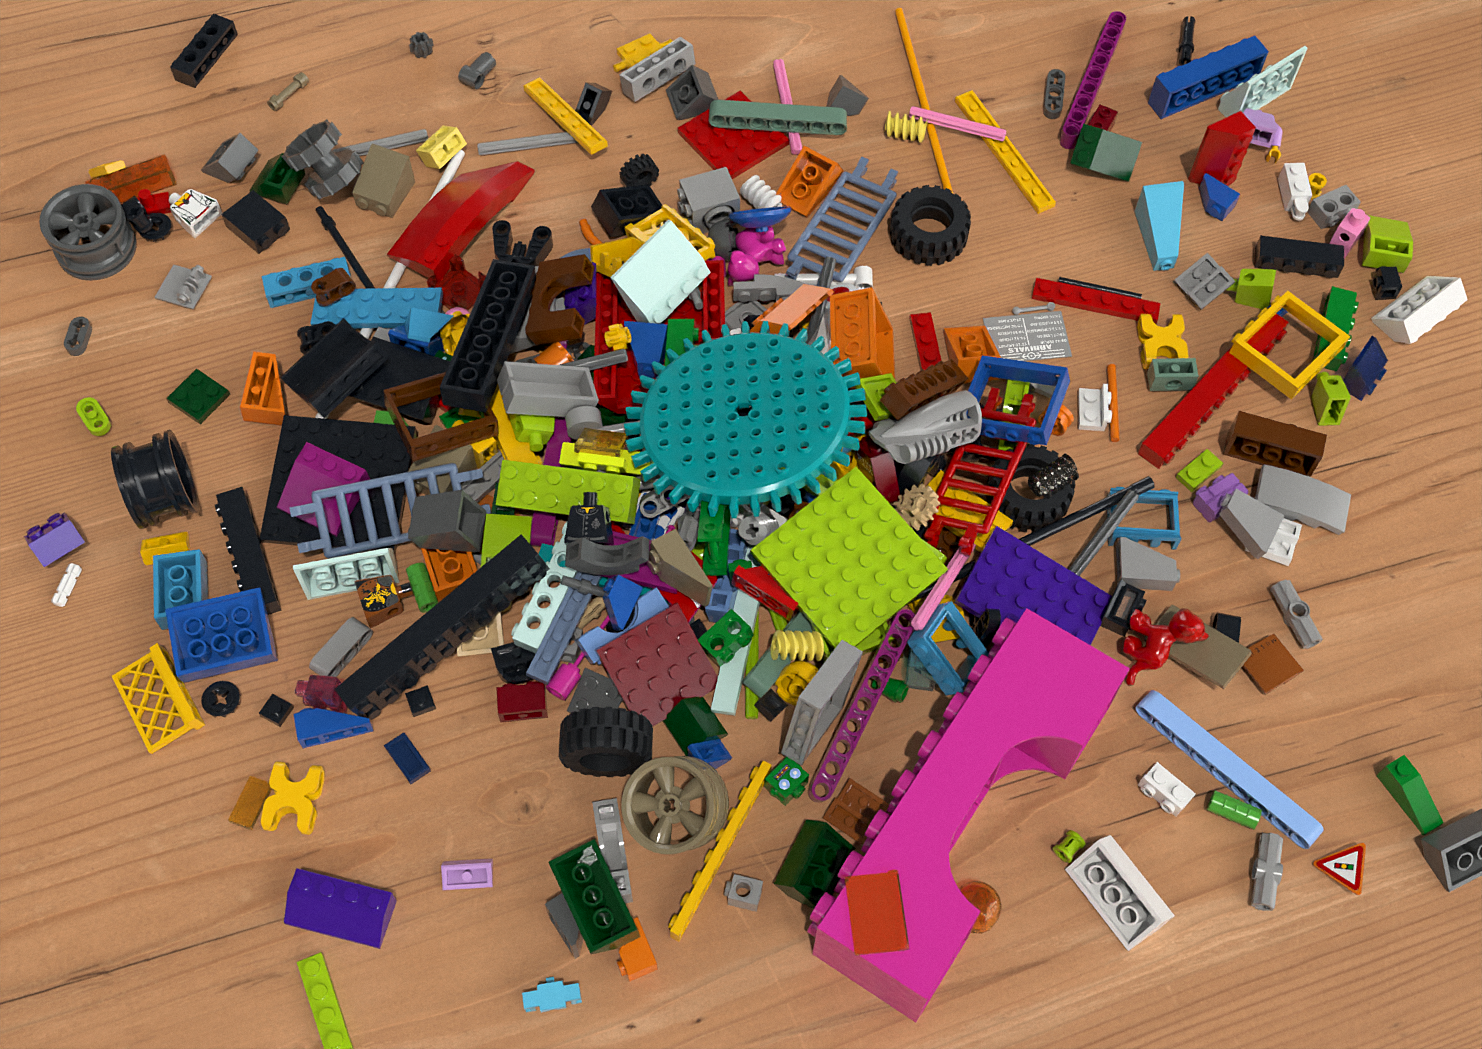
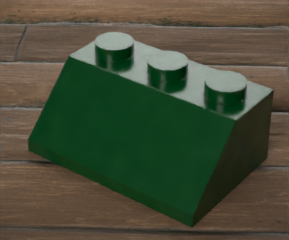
[774,820,856,909]

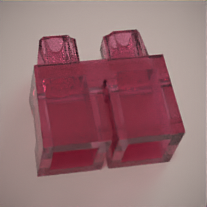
[295,675,348,714]

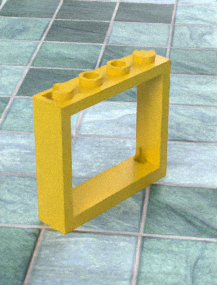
[1229,290,1350,400]

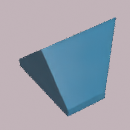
[404,307,453,342]

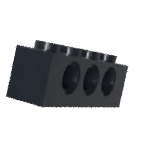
[170,13,238,88]

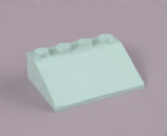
[1218,46,1308,117]
[610,220,711,324]
[293,548,399,600]

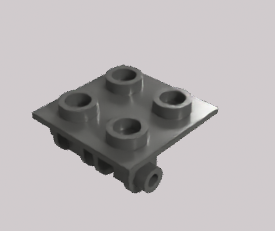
[567,668,622,713]

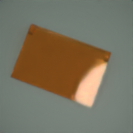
[845,870,910,956]

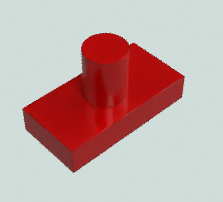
[127,189,172,214]

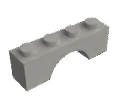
[592,798,633,903]

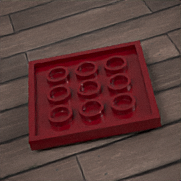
[595,603,718,727]

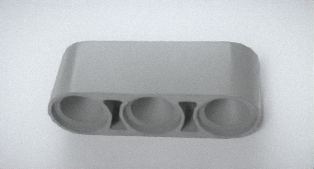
[309,617,373,682]

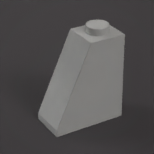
[1219,489,1285,559]
[1116,537,1180,591]

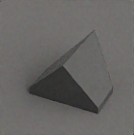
[826,75,869,116]

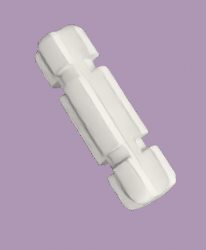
[51,563,82,607]

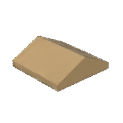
[457,611,504,656]

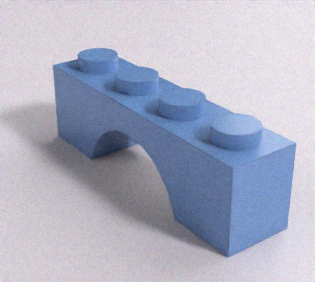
[705,529,749,622]
[575,587,668,665]

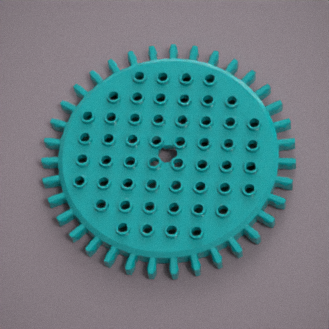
[624,321,867,518]

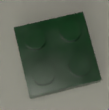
[166,368,230,425]

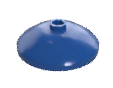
[729,206,791,232]

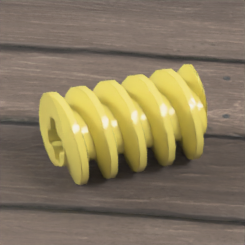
[885,111,928,143]
[771,630,824,661]

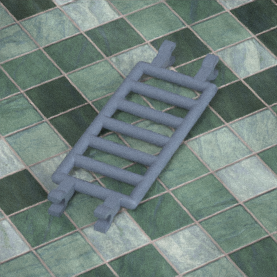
[786,157,898,286]
[289,463,491,558]

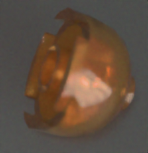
[959,881,1002,934]

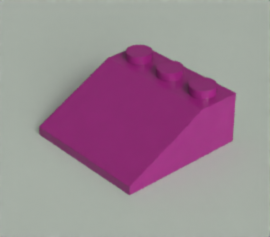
[277,442,370,537]

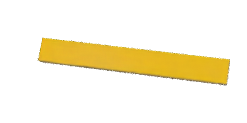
[955,90,1056,214]

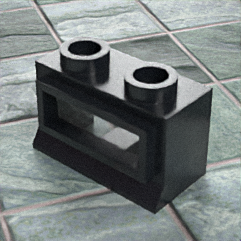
[1100,579,1147,637]

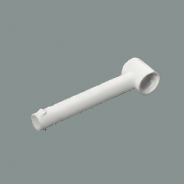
[774,266,873,290]

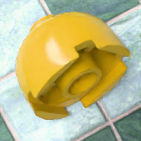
[775,661,819,706]

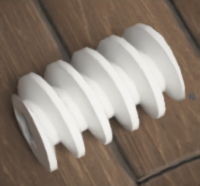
[740,175,782,209]

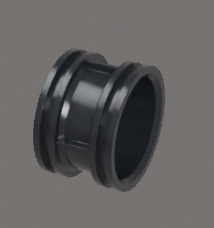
[111,430,199,529]

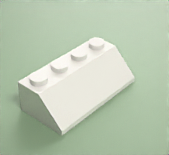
[1371,276,1468,344]
[1065,835,1175,951]

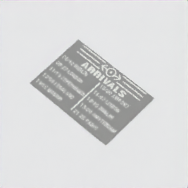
[983,311,1072,361]

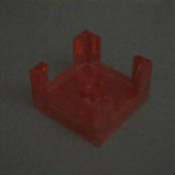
[427,254,486,310]

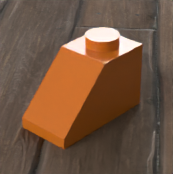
[617,917,658,982]

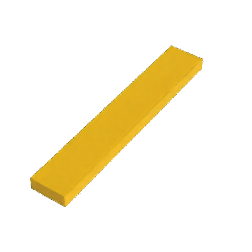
[523,77,608,155]

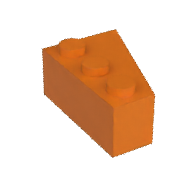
[240,351,286,425]

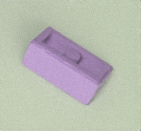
[441,858,493,890]

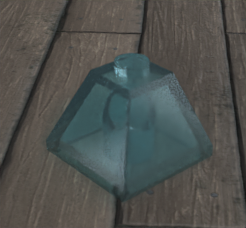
[905,629,936,691]

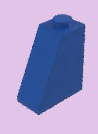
[624,321,668,378]

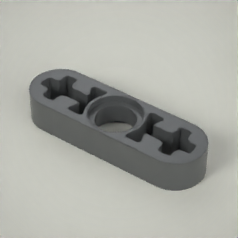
[1043,69,1066,119]

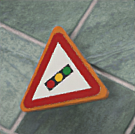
[1313,843,1366,895]

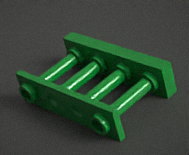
[697,475,732,575]

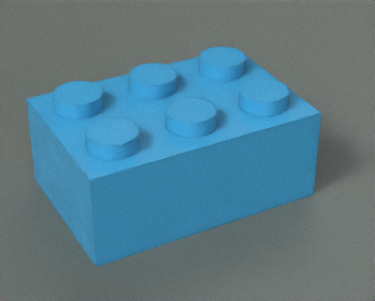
[153,549,208,630]

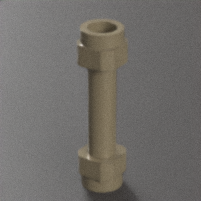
[267,72,309,111]

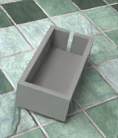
[497,361,599,417]

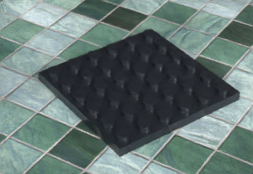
[259,415,417,554]

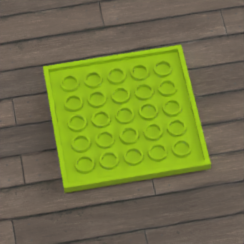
[750,467,948,649]

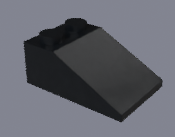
[591,184,662,237]

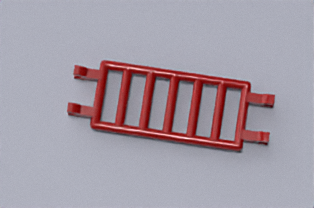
[924,387,1036,556]

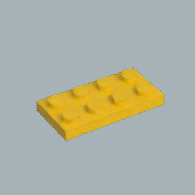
[926,470,1013,553]

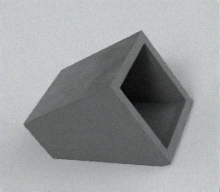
[408,490,486,552]

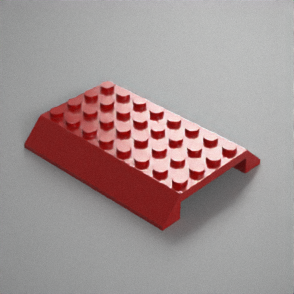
[593,260,725,414]

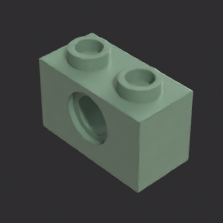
[1147,358,1199,391]

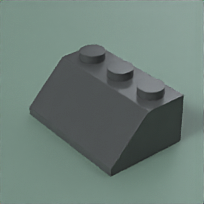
[1421,809,1482,892]

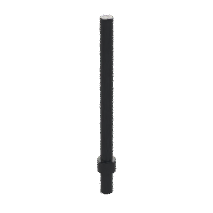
[315,206,375,289]

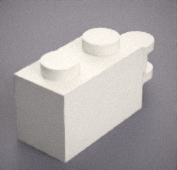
[1278,163,1312,221]

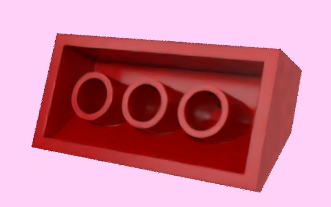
[1188,111,1256,185]

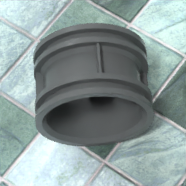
[39,184,137,281]

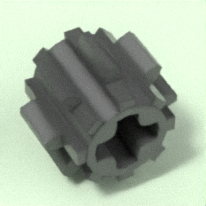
[409,32,434,58]

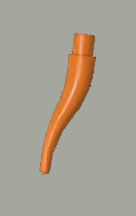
[579,219,602,245]

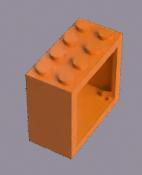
[830,287,895,405]

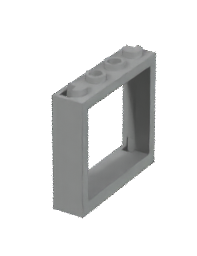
[781,640,863,766]

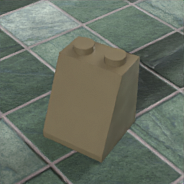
[352,143,415,218]
[408,425,477,495]

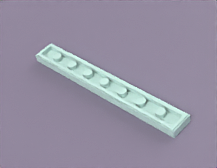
[711,544,761,716]

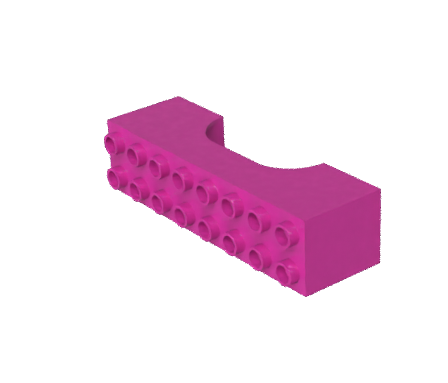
[807,608,1130,1023]

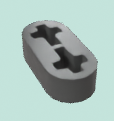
[64,317,92,356]

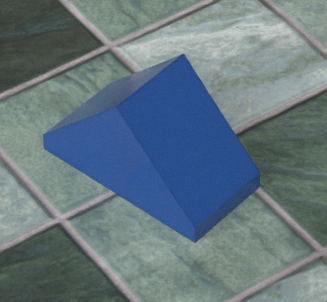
[688,739,732,769]

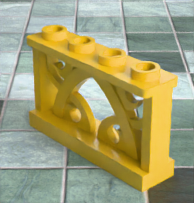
[625,204,716,261]

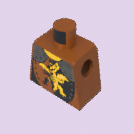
[354,575,413,628]

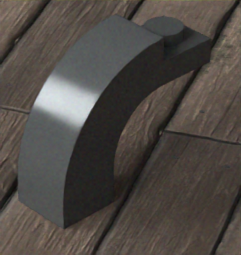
[565,536,650,575]

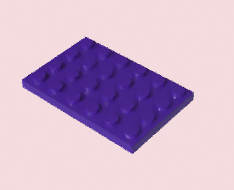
[954,526,1112,645]

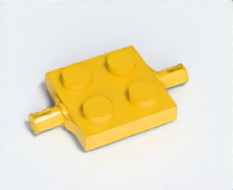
[613,33,673,73]

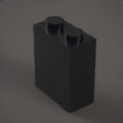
[221,190,290,254]

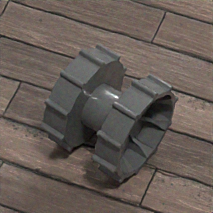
[282,119,364,200]

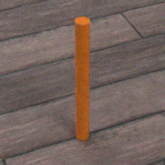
[1107,364,1120,442]

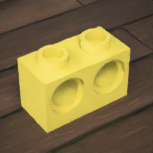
[416,125,467,169]

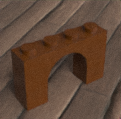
[525,254,595,345]

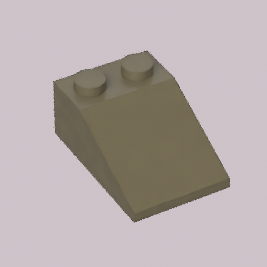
[648,529,713,607]

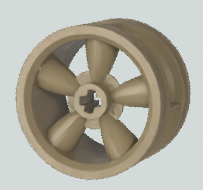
[621,756,729,854]

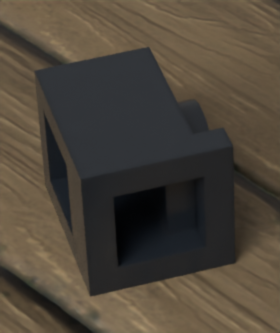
[1372,266,1403,300]

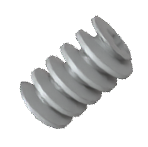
[738,513,779,545]

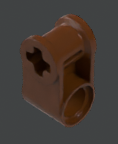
[311,268,356,306]

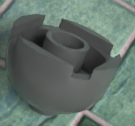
[707,219,739,261]

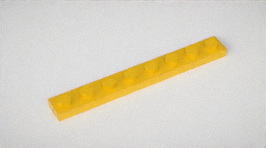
[668,761,772,942]

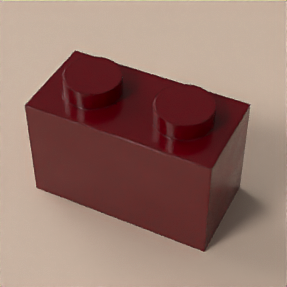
[496,681,548,723]

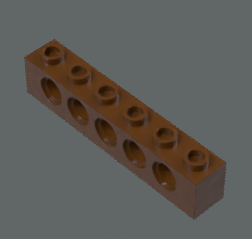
[880,359,968,420]

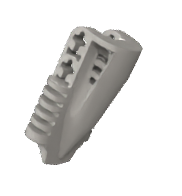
[869,390,982,464]

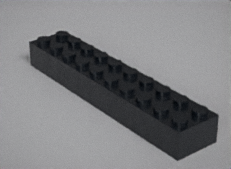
[334,534,550,720]

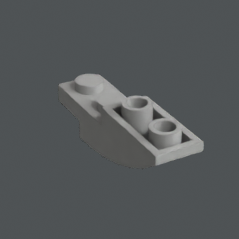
[733,274,805,302]

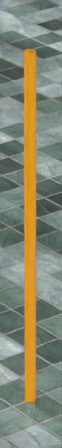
[895,8,953,193]

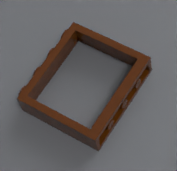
[383,372,498,462]

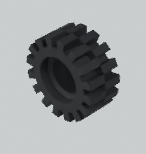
[619,154,659,187]

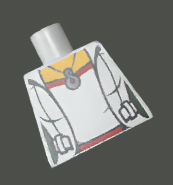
[169,189,222,238]

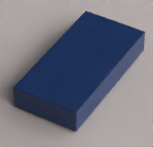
[384,732,431,785]

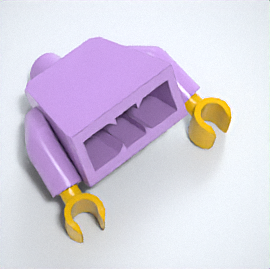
[1243,108,1283,164]

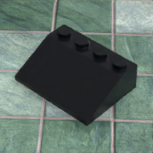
[349,336,450,424]

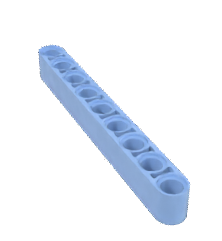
[1135,690,1324,849]

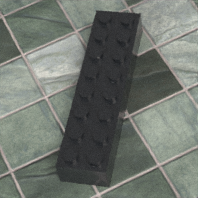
[440,259,536,412]

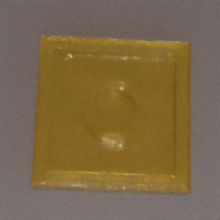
[574,428,629,457]

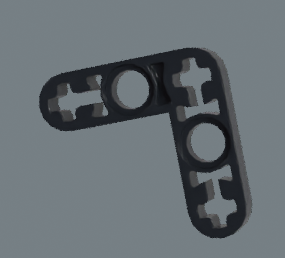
[968,608,1001,648]

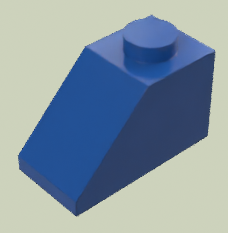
[1199,173,1240,221]
[603,575,643,631]

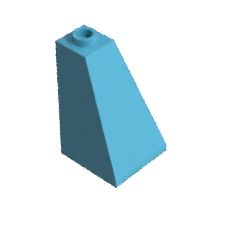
[1134,181,1184,271]

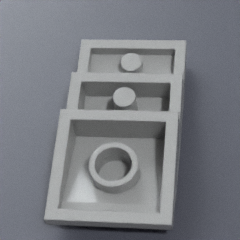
[1255,464,1351,535]

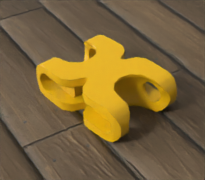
[1137,314,1188,369]
[261,761,325,835]

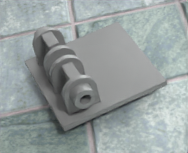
[155,264,212,309]

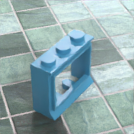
[1107,487,1182,550]
[907,601,989,696]

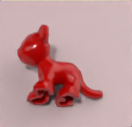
[1123,608,1209,686]

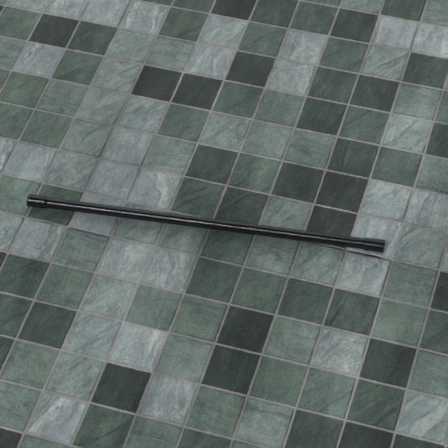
[907,476,1155,605]

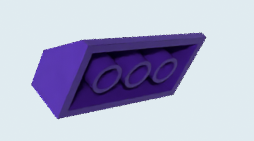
[284,868,397,949]

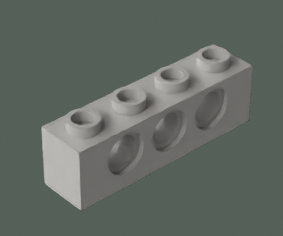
[619,37,696,102]

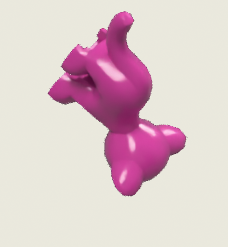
[728,226,786,286]

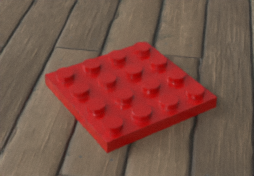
[677,90,789,179]

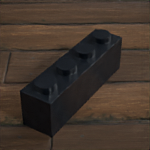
[1255,235,1344,278]

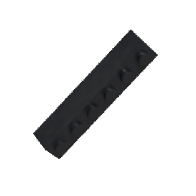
[214,487,282,615]

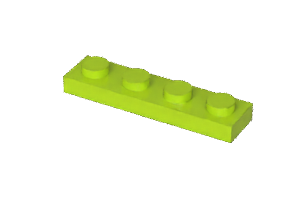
[297,952,353,1049]

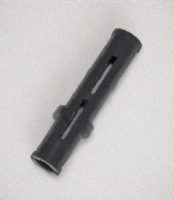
[1179,16,1195,66]

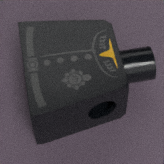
[564,492,614,545]

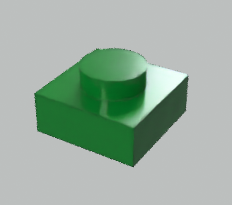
[728,559,752,580]

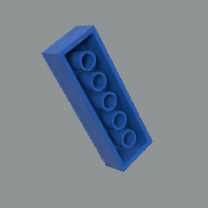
[1148,36,1269,119]

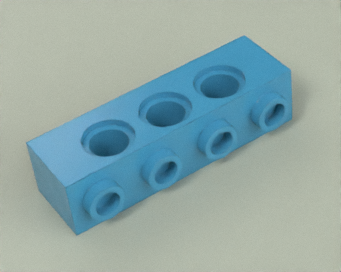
[262,257,351,308]

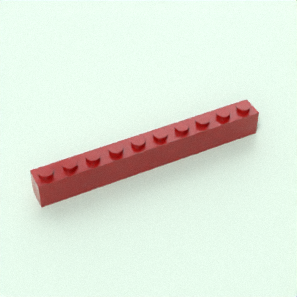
[1138,308,1289,469]

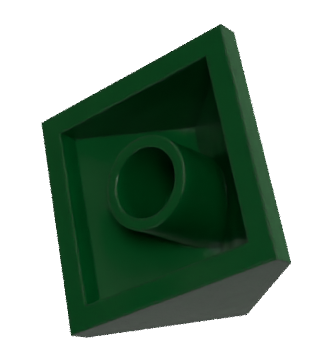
[663,697,728,756]

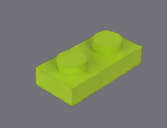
[1176,449,1224,492]

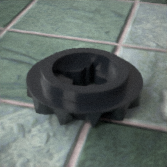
[139,213,173,242]
[201,681,241,718]

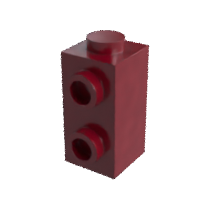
[1088,104,1118,131]

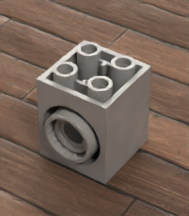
[677,167,740,234]

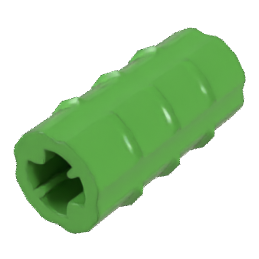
[406,563,438,613]
[1207,790,1262,830]

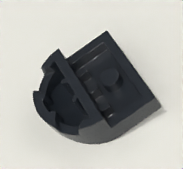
[491,642,536,684]

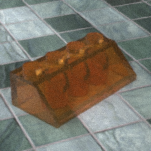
[85,153,177,204]

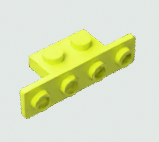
[559,442,651,475]

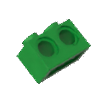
[698,609,754,667]

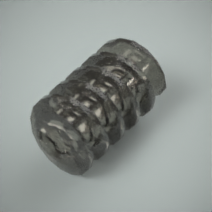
[1028,453,1079,499]

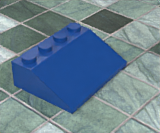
[165,588,278,683]

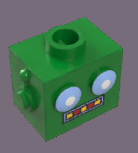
[764,757,809,806]

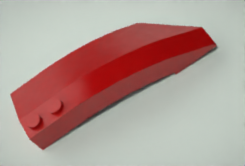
[387,161,535,283]

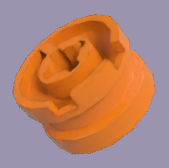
[1038,404,1074,436]

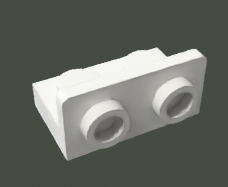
[1078,384,1112,431]
[1138,762,1196,817]

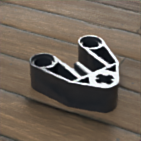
[492,220,553,266]
[897,452,947,500]

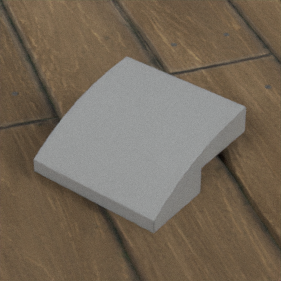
[1174,253,1235,310]

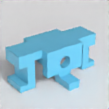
[522,977,582,1013]

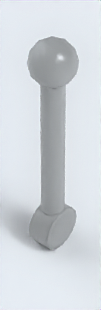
[1012,302,1055,315]

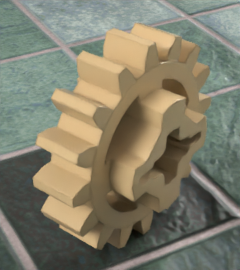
[893,484,940,531]

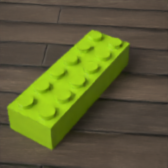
[496,460,641,524]

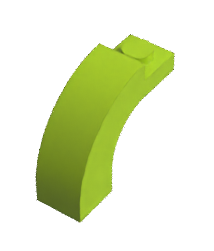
[998,379,1030,451]

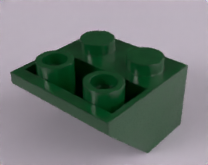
[249,153,305,204]

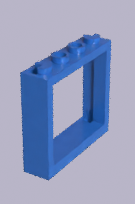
[960,355,1070,446]

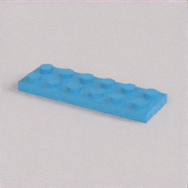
[310,288,443,328]

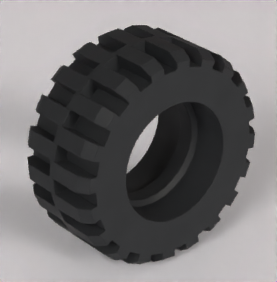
[890,185,971,266]
[986,444,1076,532]
[558,707,653,777]

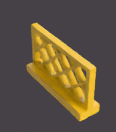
[112,643,205,754]

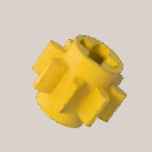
[605,324,631,351]

